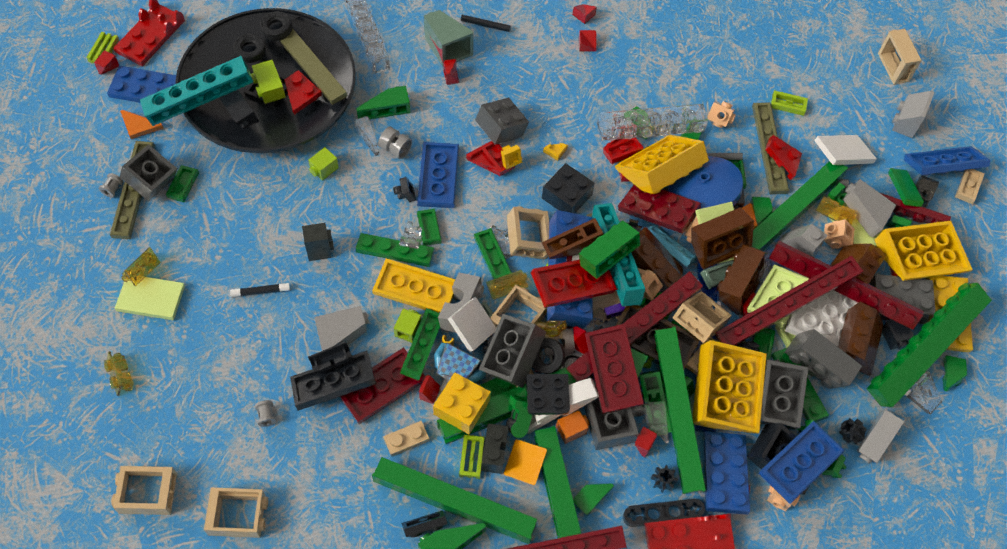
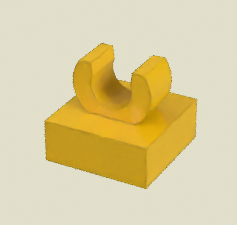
[501,145,522,170]

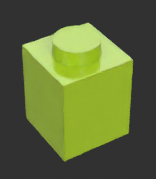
[308,147,339,181]
[393,308,422,343]

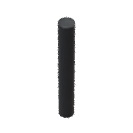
[461,14,511,32]

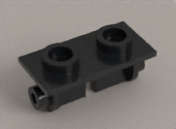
[308,341,353,374]

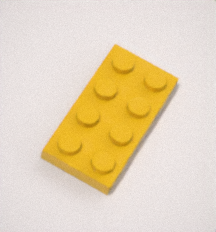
[372,258,455,313]
[927,276,973,352]

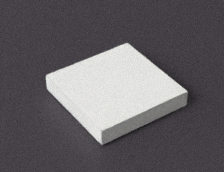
[448,297,496,352]

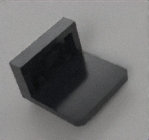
[526,374,570,415]

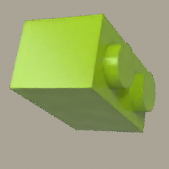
[251,60,286,104]

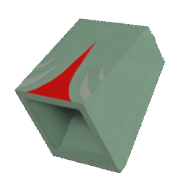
[424,10,474,67]

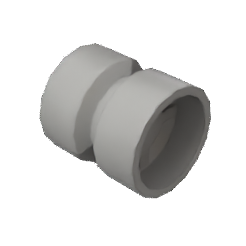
[378,126,412,159]
[544,329,574,356]

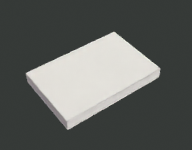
[815,135,877,165]

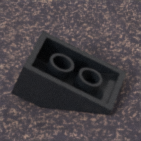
[747,423,809,495]

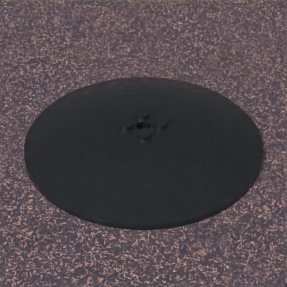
[175,8,356,153]

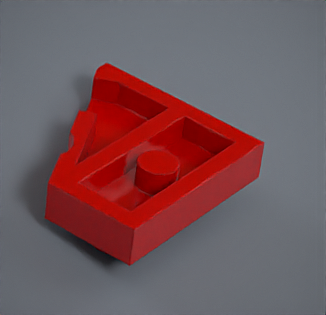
[284,70,322,114]
[603,125,644,164]
[765,135,802,180]
[466,141,515,176]

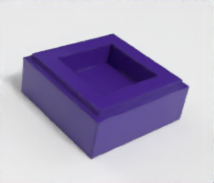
[604,303,625,319]

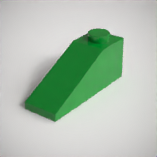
[356,86,410,121]
[639,370,672,435]
[418,523,486,549]

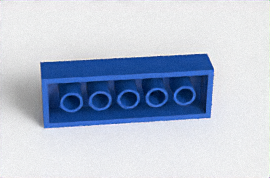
[547,210,593,329]

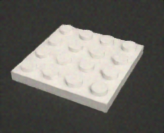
[785,273,858,347]

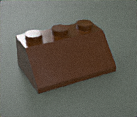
[691,207,754,269]
[631,227,683,293]
[830,243,887,284]
[717,244,766,316]
[838,302,884,376]

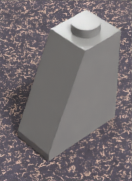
[843,179,896,238]
[774,224,828,258]
[314,306,369,351]
[857,410,905,464]

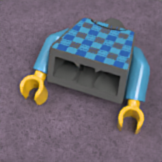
[434,335,487,391]

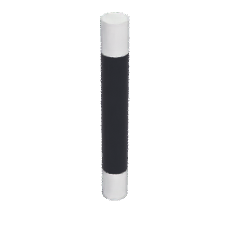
[230,283,290,297]

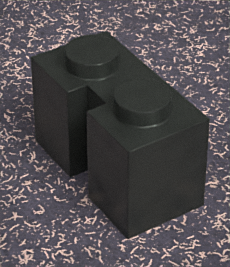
[302,223,334,261]
[481,423,509,474]

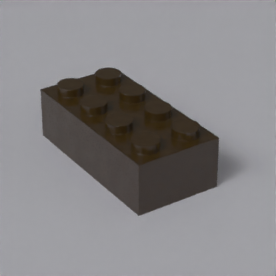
[615,305,700,370]

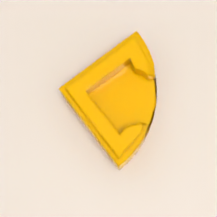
[543,143,568,161]

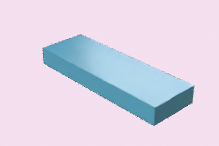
[647,224,697,267]

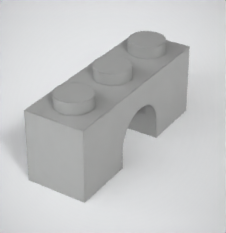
[438,272,484,333]

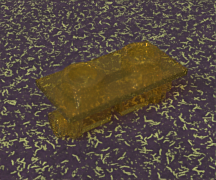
[816,196,858,225]
[121,247,161,286]
[486,270,528,300]
[104,351,134,396]

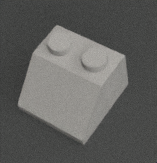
[892,91,935,138]

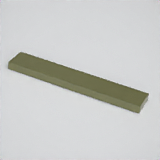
[279,28,348,105]
[752,102,789,194]
[110,141,155,239]

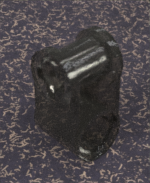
[915,175,939,208]

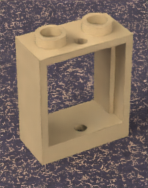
[878,29,922,85]
[507,206,549,259]
[490,285,547,328]
[673,291,732,343]
[111,466,177,515]
[204,487,268,538]

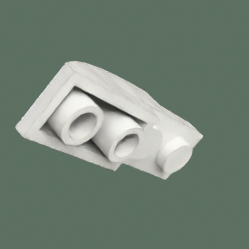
[527,378,599,434]

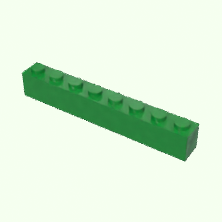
[866,283,992,407]

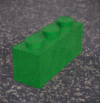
[579,220,640,279]

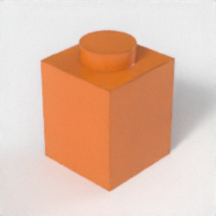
[556,410,589,444]

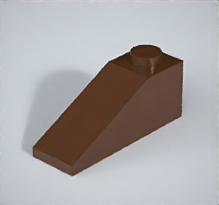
[542,218,604,260]

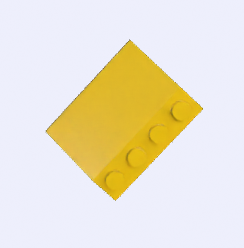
[615,134,709,194]
[875,221,973,281]
[692,340,767,434]

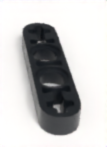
[623,499,705,527]

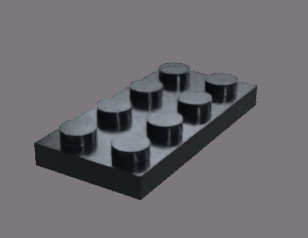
[290,351,376,411]

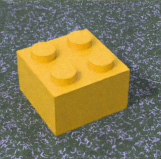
[433,372,491,434]

